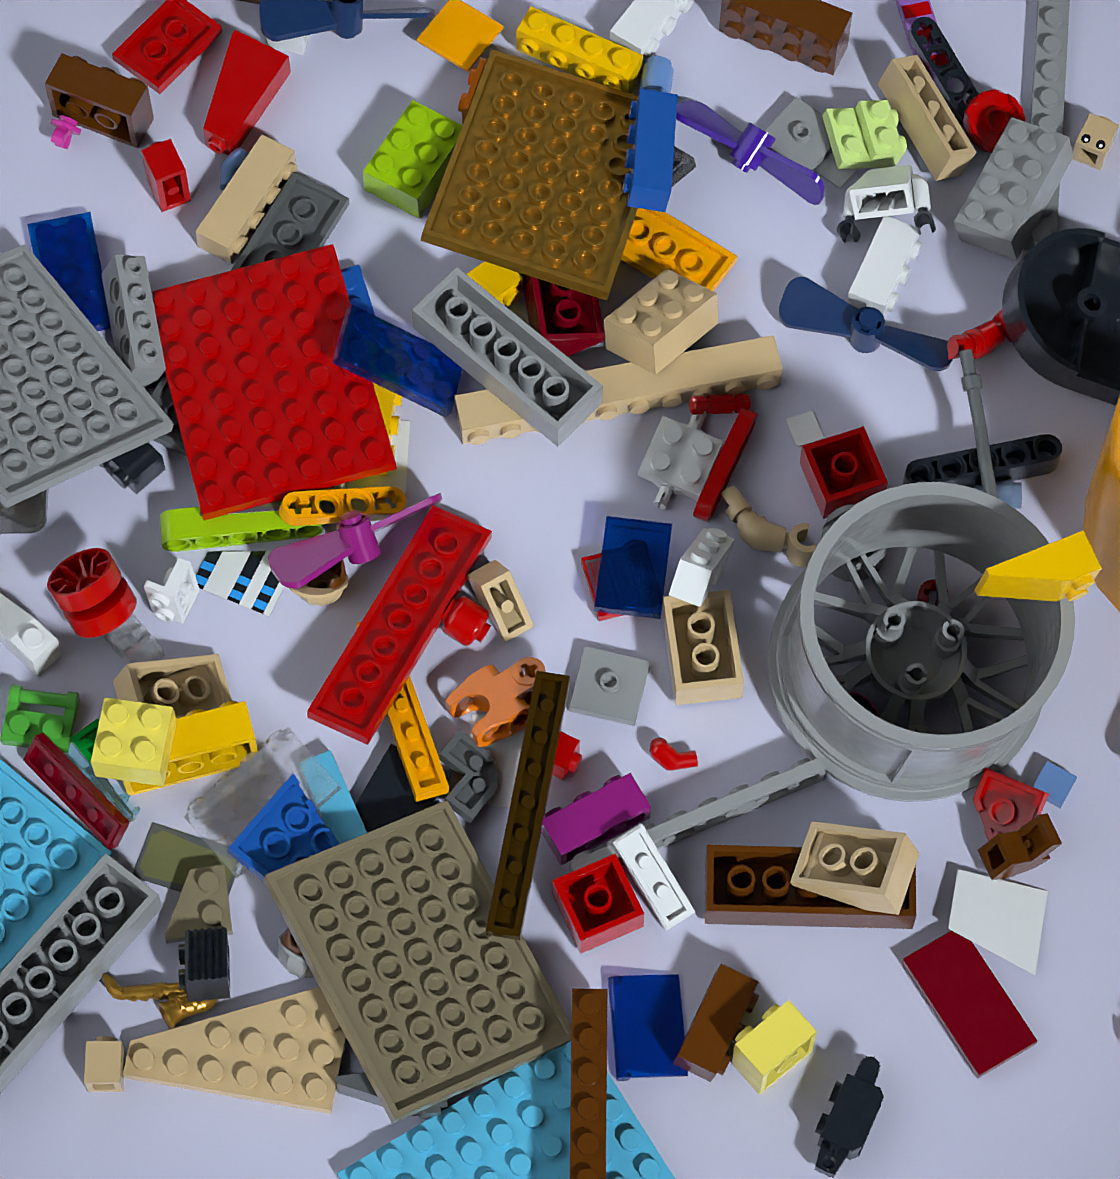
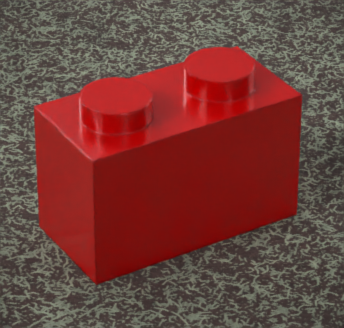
[141,139,191,212]

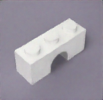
[669,528,735,607]

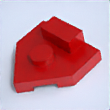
[972,768,1049,841]

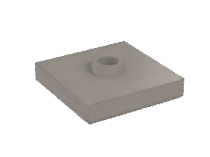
[765,96,832,171]
[569,646,650,726]

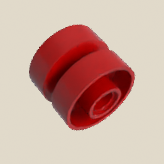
[47,548,137,638]

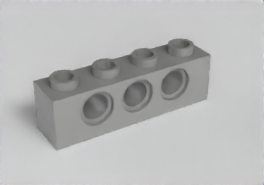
[101,254,166,388]

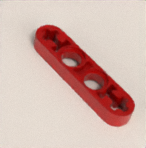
[693,408,758,523]

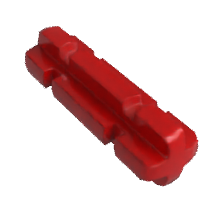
[688,394,751,415]

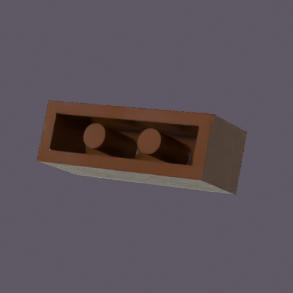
[673,963,760,1082]

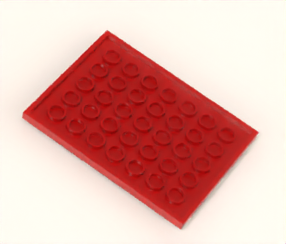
[151,244,397,521]

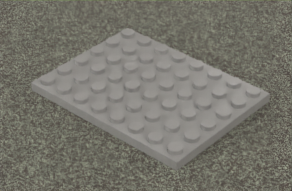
[0,244,173,508]

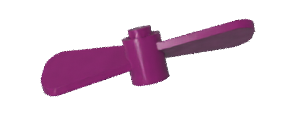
[268,493,443,588]

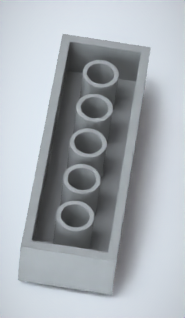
[412,267,603,447]

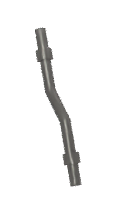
[959,349,999,499]

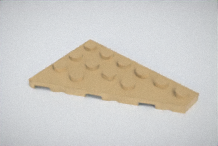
[123,987,347,1114]

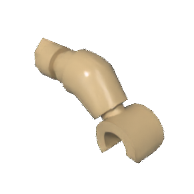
[720,486,817,567]

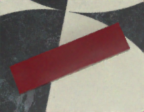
[23,733,130,850]

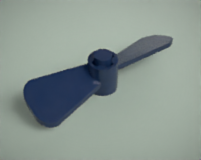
[259,0,435,42]
[779,277,953,371]

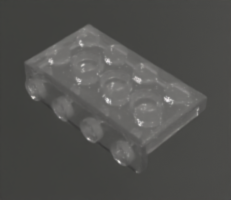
[184,727,342,878]

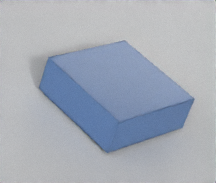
[1033,761,1077,809]

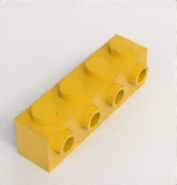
[516,6,643,94]

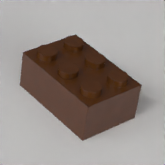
[45,53,154,148]

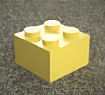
[91,697,177,786]
[732,1000,817,1095]

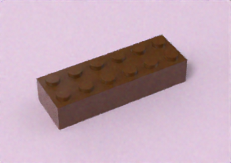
[705,845,917,929]

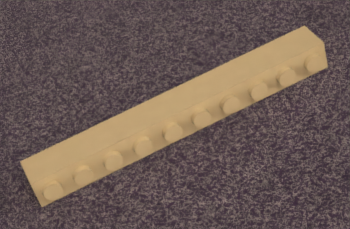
[454,335,783,445]

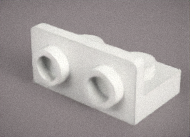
[143,558,200,624]

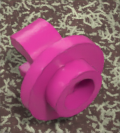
[50,115,82,149]

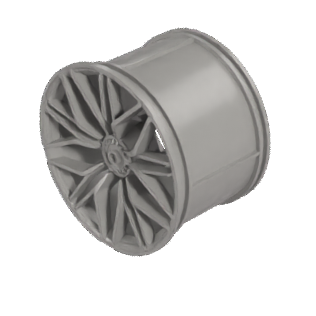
[768,482,1075,802]

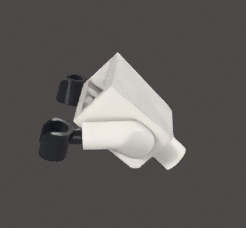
[837,165,936,243]

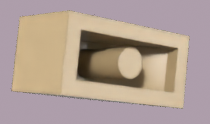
[467,560,534,642]

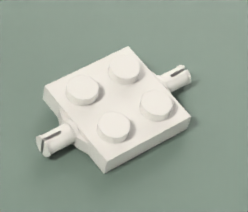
[637,411,723,510]

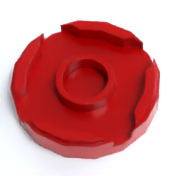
[963,89,1026,153]

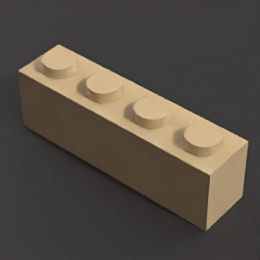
[877,55,976,181]
[195,135,298,264]

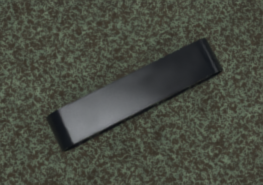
[902,434,1062,488]

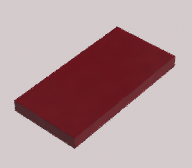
[901,930,1038,1079]

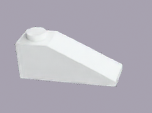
[0,593,62,677]

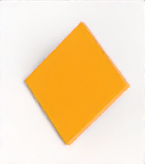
[417,0,504,72]

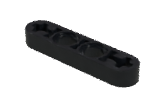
[908,17,979,126]

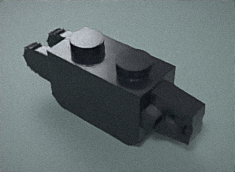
[814,1056,884,1178]

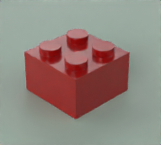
[800,426,888,519]
[552,853,645,954]

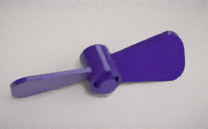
[676,100,825,205]

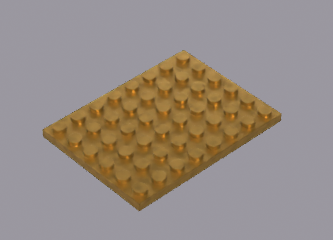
[420,49,638,301]

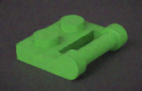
[0,684,79,753]

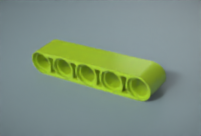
[159,501,324,552]

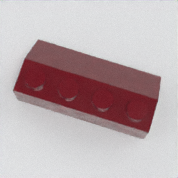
[521,273,605,357]

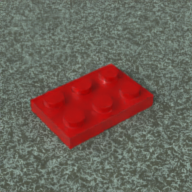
[112,0,222,94]

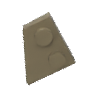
[165,865,233,944]

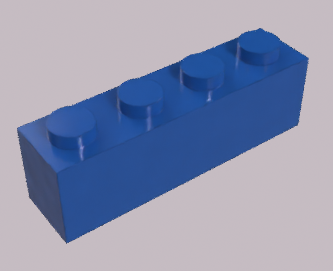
[623,88,678,212]

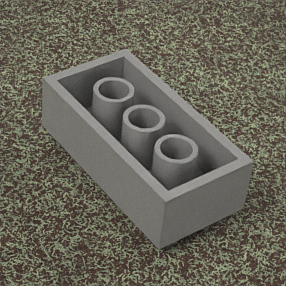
[954,118,1074,260]

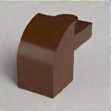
[978,813,1062,880]

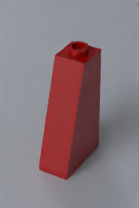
[203,30,291,155]

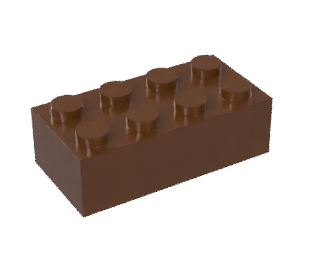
[719,0,853,75]

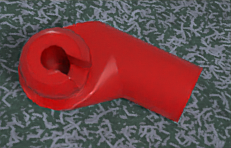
[649,737,698,771]

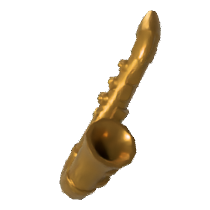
[102,974,218,1029]

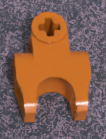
[445,657,546,747]

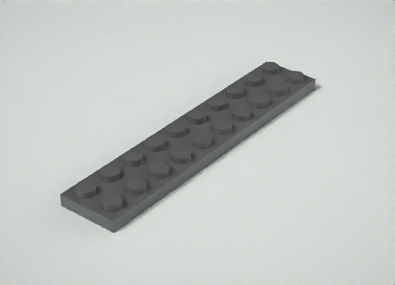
[151,172,349,457]

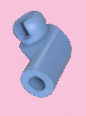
[220,147,250,190]

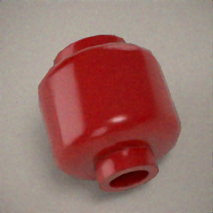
[442,596,491,646]

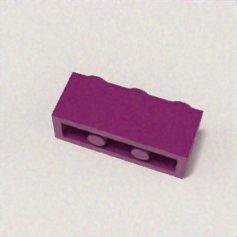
[541,773,651,865]

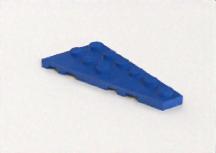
[227,773,340,882]

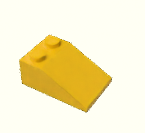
[974,530,1102,602]

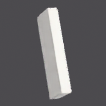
[611,823,695,931]

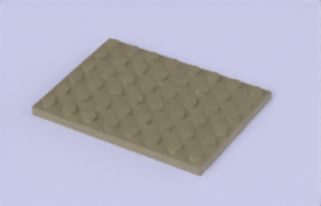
[263,800,571,1124]

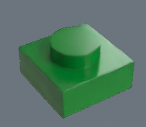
[70,718,99,767]

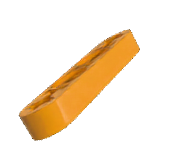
[279,486,407,526]

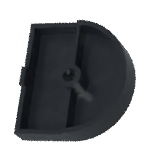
[1002,228,1120,406]

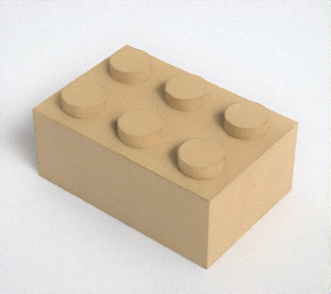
[604,269,719,375]
[662,590,744,705]

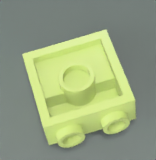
[822,100,907,169]

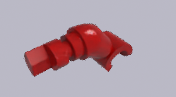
[947,309,1011,360]

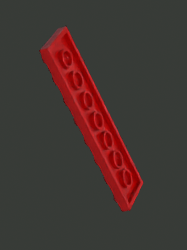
[307,505,492,745]

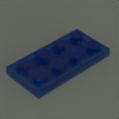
[27,212,111,331]
[332,304,462,418]

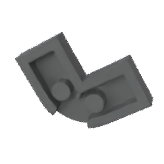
[438,729,498,824]

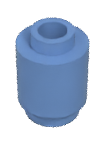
[639,56,674,93]

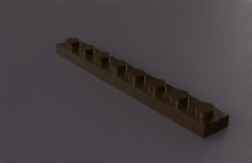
[485,671,571,940]

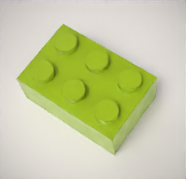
[363,100,463,218]

